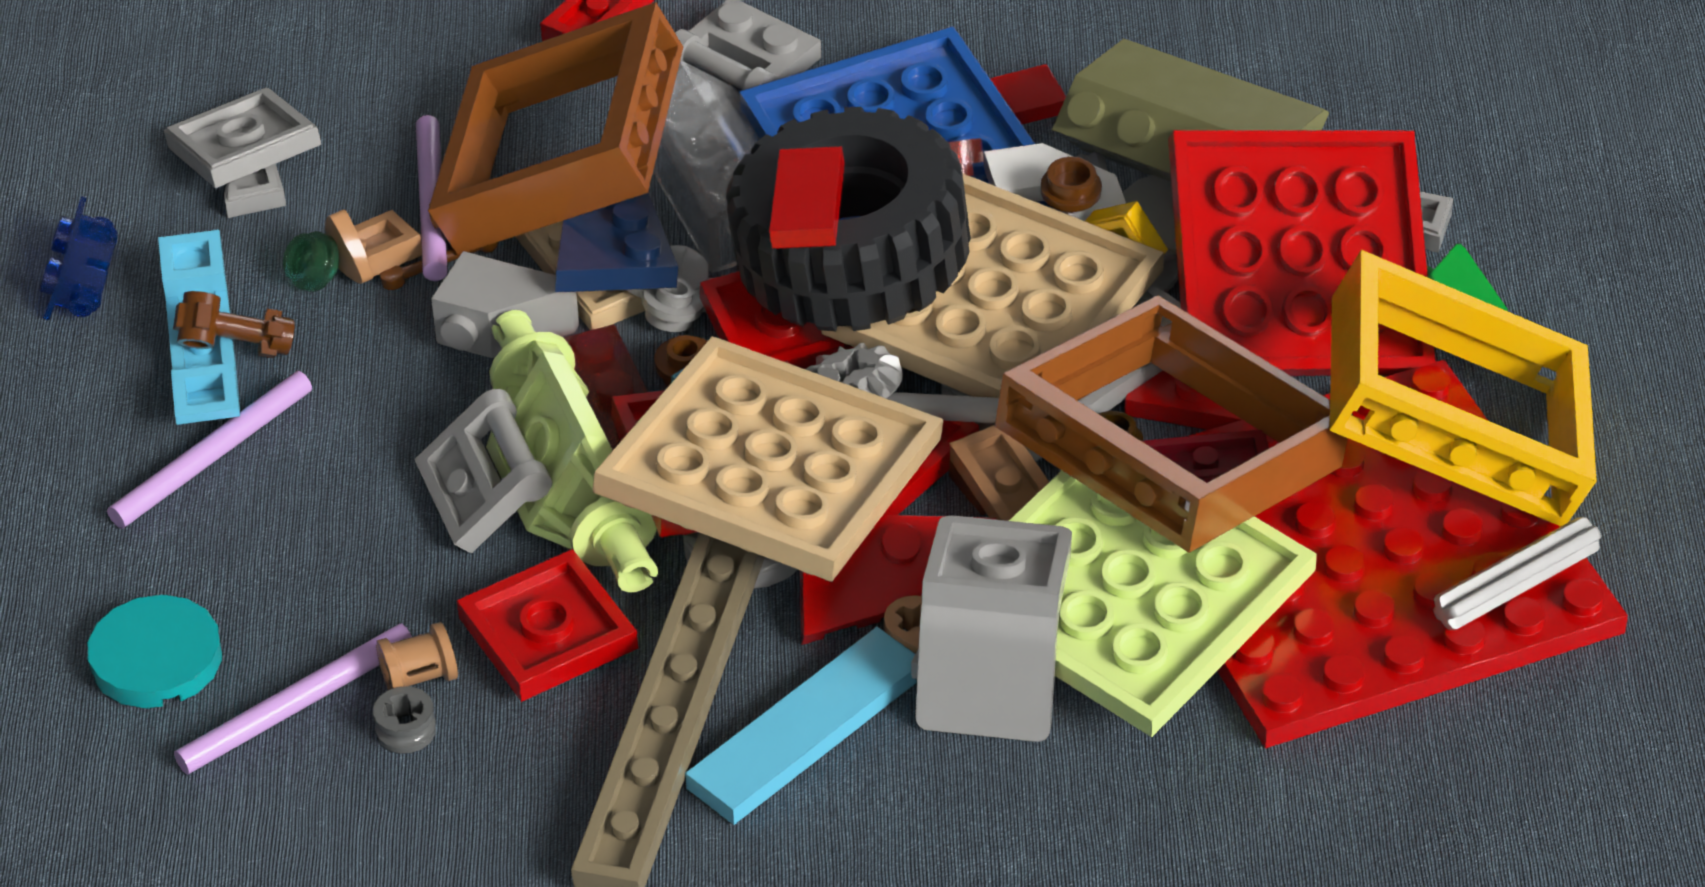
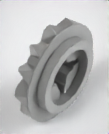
[805,343,903,398]

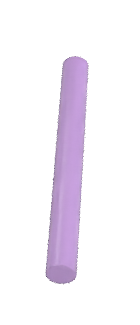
[416,115,447,281]
[107,371,312,529]
[174,623,412,775]

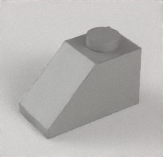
[431,251,579,358]

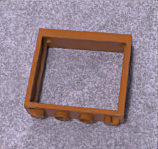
[428,2,684,255]
[995,295,1353,553]

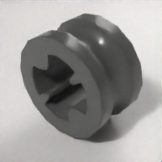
[373,686,436,754]

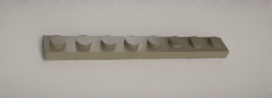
[571,532,765,887]

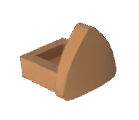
[325,209,422,284]

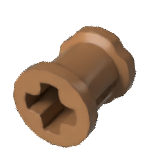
[376,622,458,690]

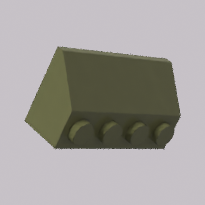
[1052,38,1329,182]

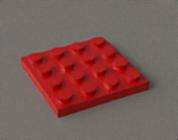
[1168,130,1436,376]

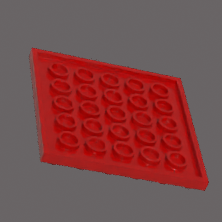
[1189,359,1628,749]

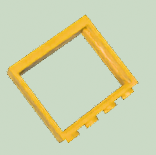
[1330,250,1597,526]

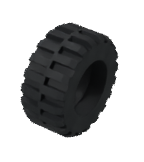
[726,107,971,332]

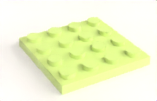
[1009,470,1316,737]

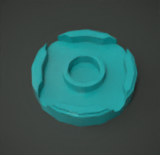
[87,595,222,709]

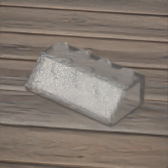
[653,60,760,273]

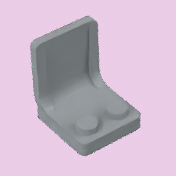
[915,515,1072,742]

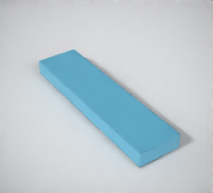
[685,627,917,825]

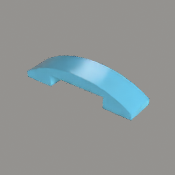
[158,230,240,425]

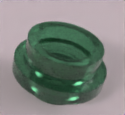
[283,231,339,292]

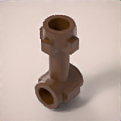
[173,291,295,358]

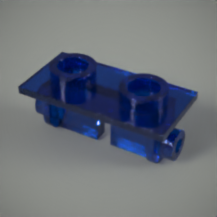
[39,196,118,321]

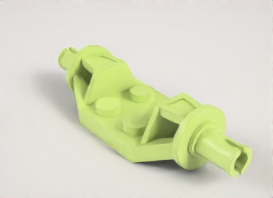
[486,310,658,592]

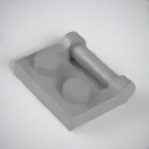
[675,0,821,90]
[414,389,552,554]

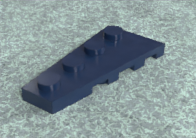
[555,151,678,292]

